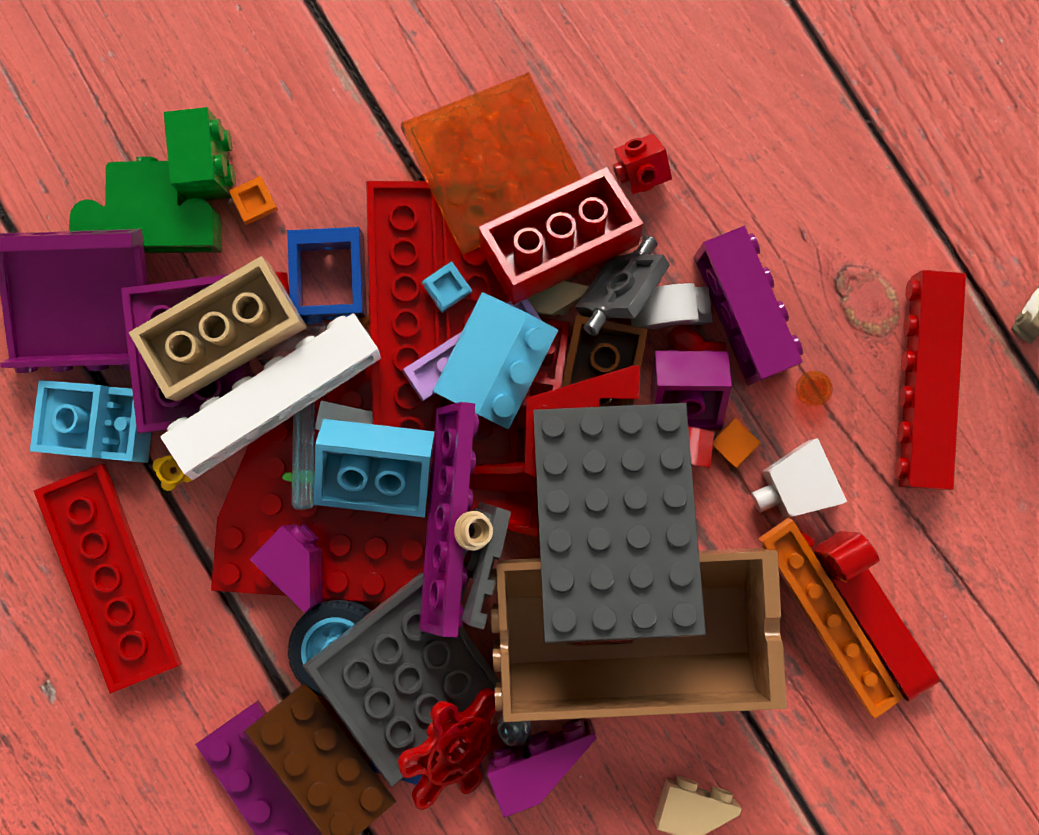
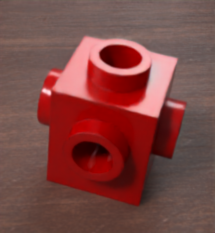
[613,133,672,195]

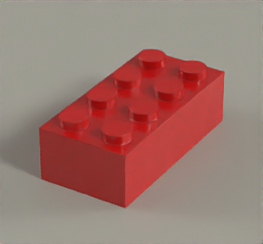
[479,167,643,305]

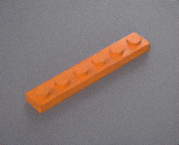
[758,518,904,719]

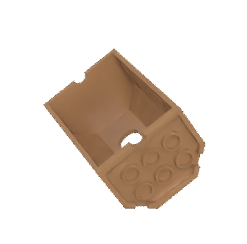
[489,548,787,722]

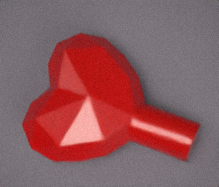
[668,326,726,352]

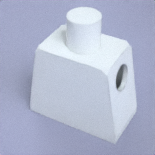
[751,438,847,517]

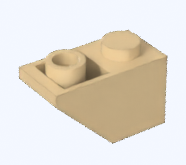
[654,776,742,835]

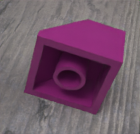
[651,350,732,430]
[250,524,323,613]

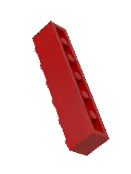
[895,270,966,490]

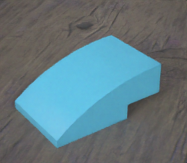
[30,380,152,463]

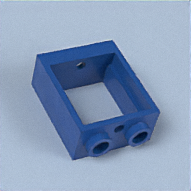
[287,227,367,326]

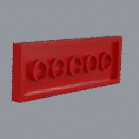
[34,464,182,694]

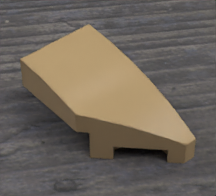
[527,281,589,317]

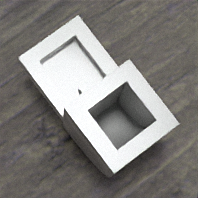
[631,283,713,330]

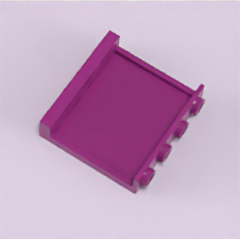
[0,229,148,373]

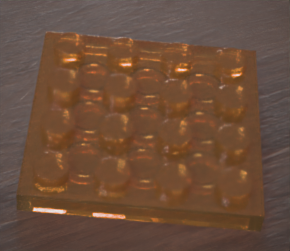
[401,72,582,254]

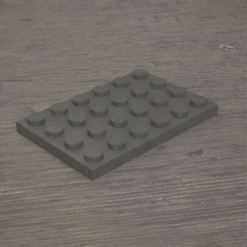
[533,403,706,643]

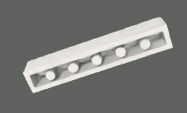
[160,313,381,480]

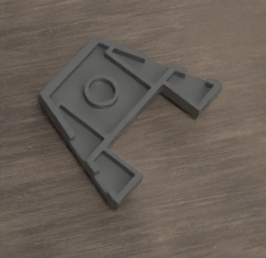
[460,502,511,630]

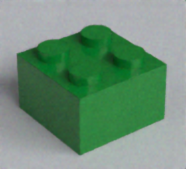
[164,107,236,200]

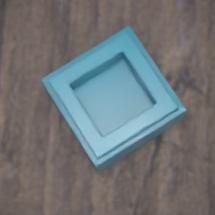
[421,261,472,313]

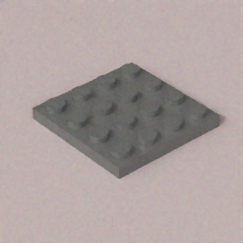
[302,572,500,787]

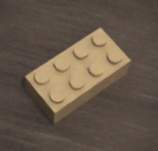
[128,256,307,402]

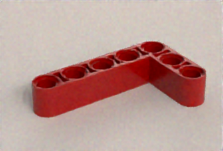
[811,531,940,702]

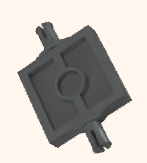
[575,236,670,336]

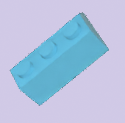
[433,292,558,430]
[314,419,435,517]

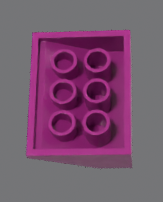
[121,274,251,433]

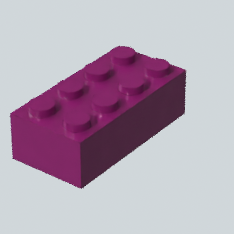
[694,225,803,386]

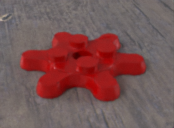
[397,688,513,810]

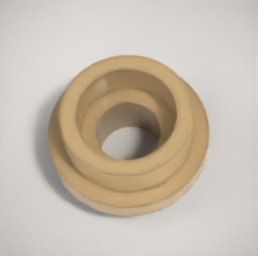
[454,511,493,551]

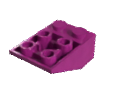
[488,718,597,818]

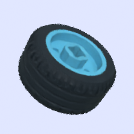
[288,599,371,698]

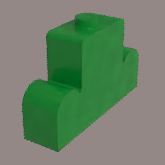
[69,156,222,254]

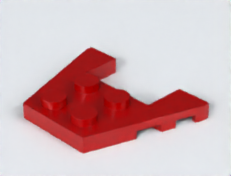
[524,365,640,477]

